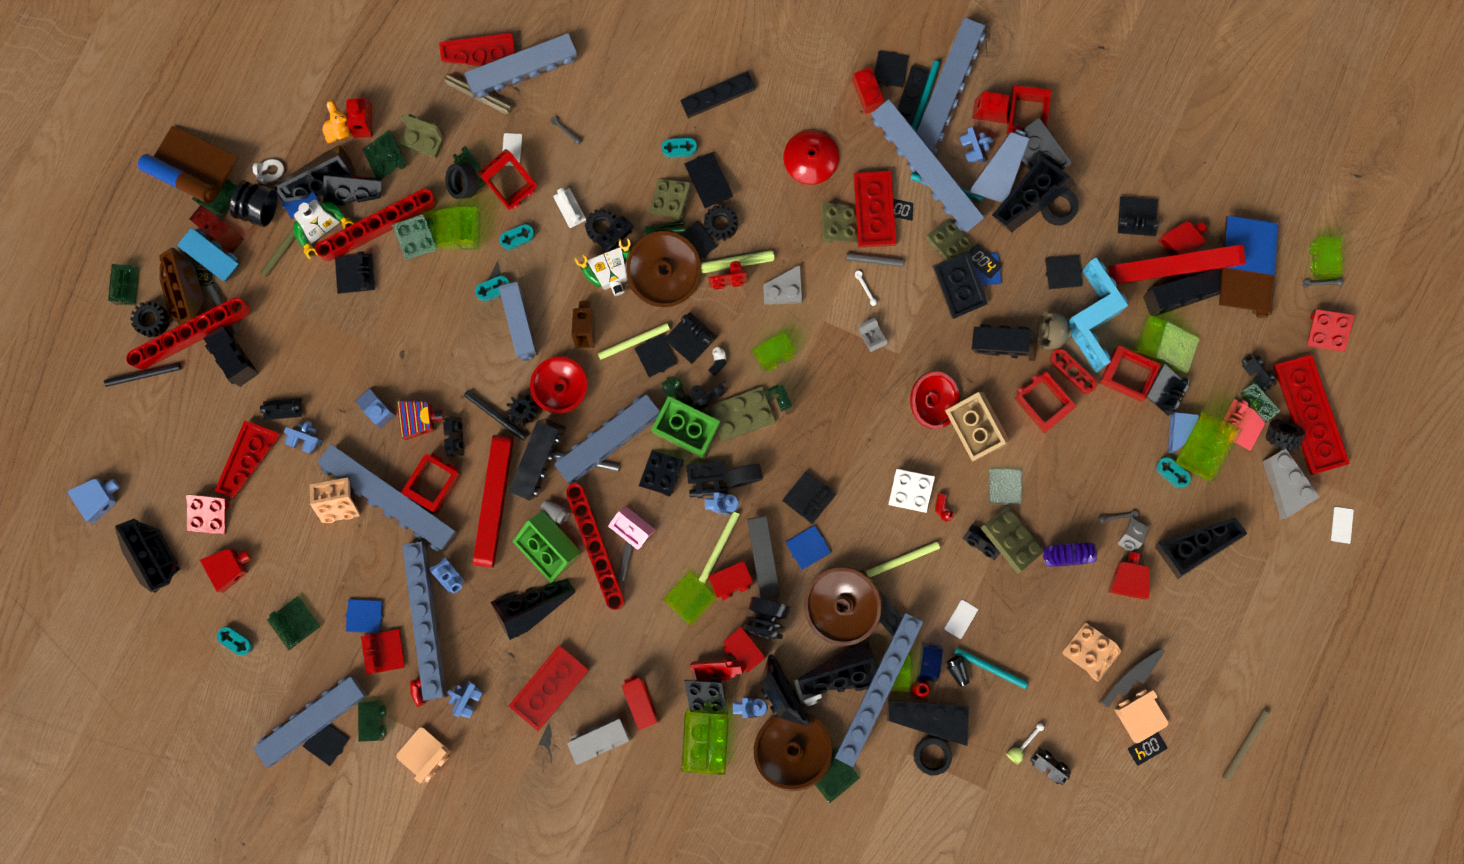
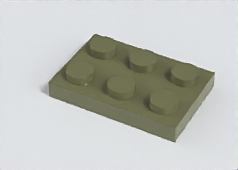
[708,387,775,443]
[981,506,1044,574]

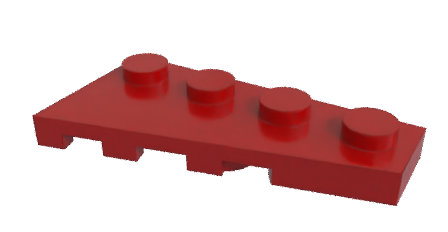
[439,33,515,67]
[215,420,282,499]

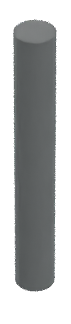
[846,253,903,267]
[207,284,240,335]
[617,541,632,582]

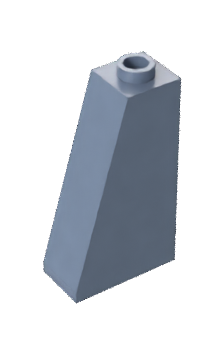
[970,129,1029,203]
[499,282,537,361]

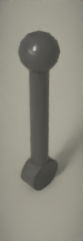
[551,117,581,144]
[1302,279,1343,288]
[1098,511,1138,523]

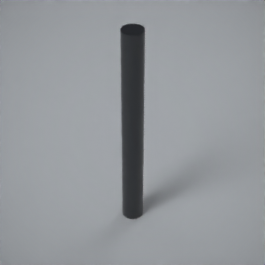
[104,363,181,387]
[464,390,528,441]

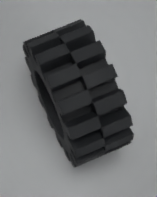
[704,204,738,241]
[585,208,618,243]
[130,301,170,337]
[1265,419,1305,450]

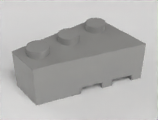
[1262,448,1319,520]
[567,716,632,765]

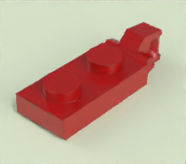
[690,659,746,681]

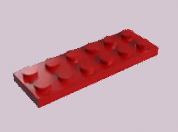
[1273,354,1350,475]

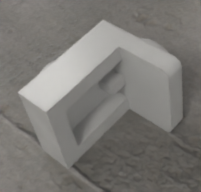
[859,318,887,352]
[1118,518,1149,553]

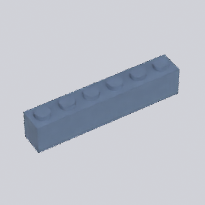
[464,33,577,98]
[554,395,660,485]
[253,676,368,768]

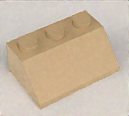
[945,392,1011,462]

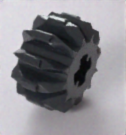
[506,394,539,426]

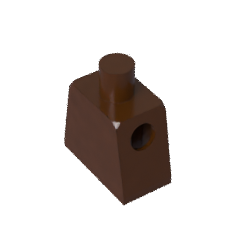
[571,300,595,348]

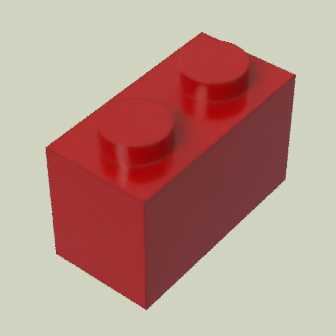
[852,67,884,114]
[708,561,753,600]
[722,627,765,673]

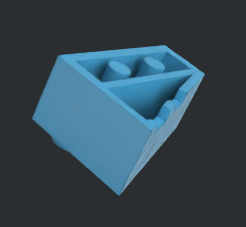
[177,228,239,282]

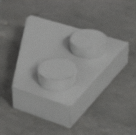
[763,266,802,305]

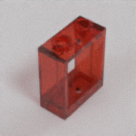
[189,205,244,253]

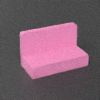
[609,507,656,550]

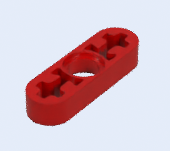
[1050,349,1097,394]

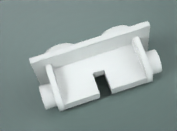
[553,188,586,228]

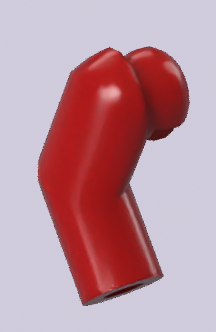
[935,494,954,522]
[410,678,426,708]

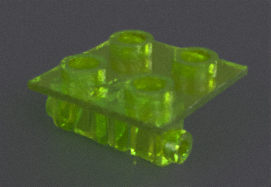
[663,572,717,627]

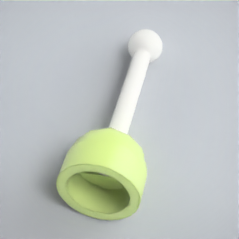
[1006,723,1044,765]

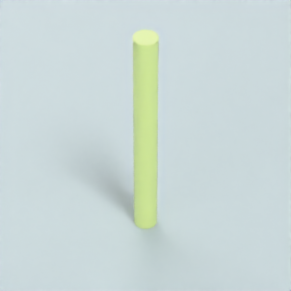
[598,323,670,360]
[699,511,740,584]
[866,542,940,577]

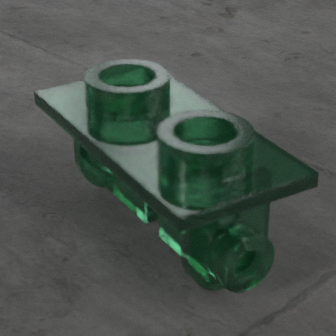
[661,376,695,409]
[1240,382,1281,423]

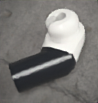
[708,347,727,376]

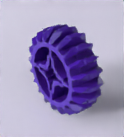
[1043,542,1097,567]

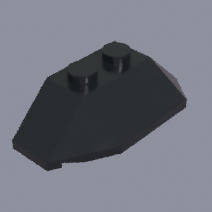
[115,518,178,592]
[761,654,812,727]

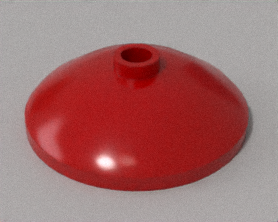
[783,130,839,185]
[530,357,588,414]
[910,371,960,429]

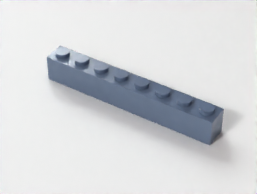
[916,17,986,156]
[871,99,985,233]
[317,444,458,552]
[402,542,447,701]
[834,613,923,767]

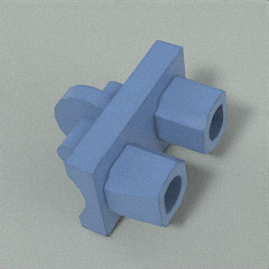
[960,127,993,164]
[284,420,323,454]
[705,492,739,515]
[429,557,465,594]
[447,680,483,718]
[733,697,768,718]

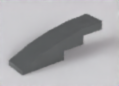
[747,516,780,599]
[1098,649,1165,707]

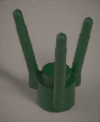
[645,221,686,235]

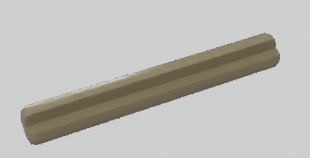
[444,74,512,114]

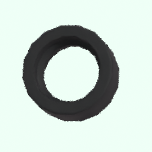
[445,163,478,199]
[1041,190,1078,226]
[725,464,763,488]
[914,737,952,776]

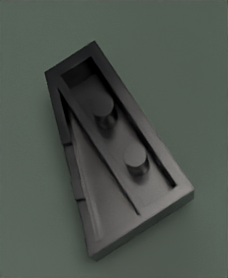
[971,324,1037,361]
[203,325,259,387]

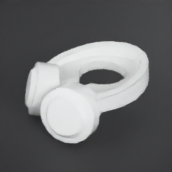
[253,159,285,185]

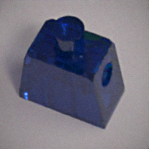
[916,642,943,682]

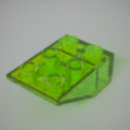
[423,207,480,250]

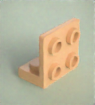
[310,477,360,523]
[1062,623,1122,682]

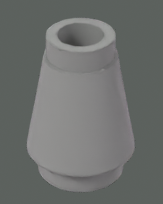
[540,500,570,525]

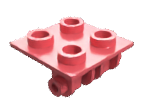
[1216,399,1268,451]

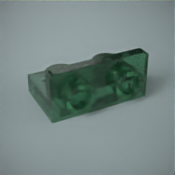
[766,385,793,415]
[358,701,387,742]

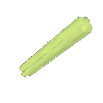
[701,250,774,273]

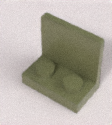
[401,114,444,158]

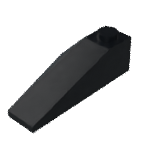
[274,145,356,202]
[491,579,576,640]
[798,642,877,695]

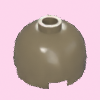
[1037,311,1071,350]

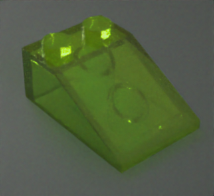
[1134,315,1200,374]

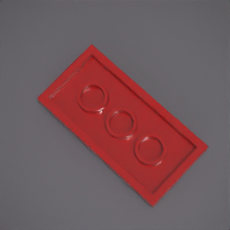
[853,171,896,248]
[508,645,589,731]

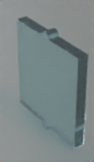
[989,468,1022,505]

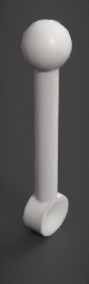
[855,271,877,306]

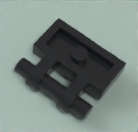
[686,461,728,499]

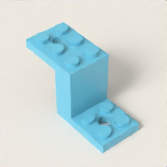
[1068,258,1128,373]

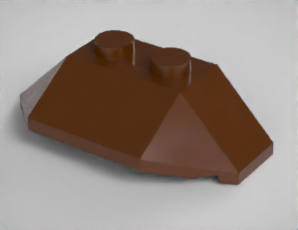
[159,248,204,325]

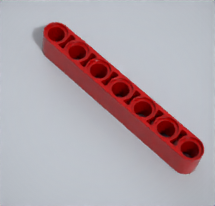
[315,189,437,262]
[1108,245,1246,284]
[126,298,251,370]
[473,435,513,568]
[566,483,625,611]

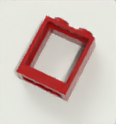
[1006,85,1051,134]
[477,149,538,210]
[1099,345,1161,402]
[1014,371,1077,434]
[401,453,461,514]
[621,676,660,730]

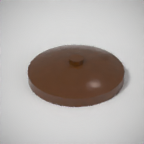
[625,231,701,307]
[804,567,883,646]
[754,713,833,791]

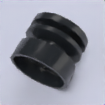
[230,180,278,227]
[743,597,791,640]

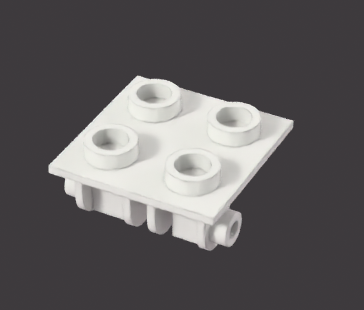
[888,469,935,513]

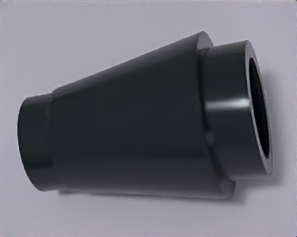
[946,656,970,687]

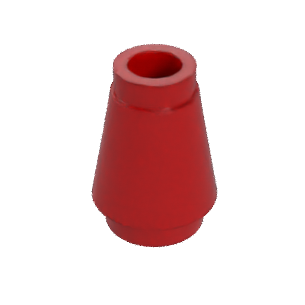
[911,680,931,699]

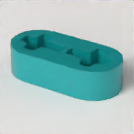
[661,138,697,158]
[499,224,535,250]
[475,276,510,302]
[1156,458,1191,489]
[217,627,253,655]

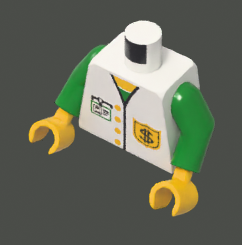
[293,200,354,259]
[574,237,631,296]

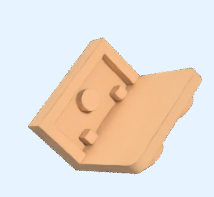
[1114,689,1168,743]
[397,728,451,784]

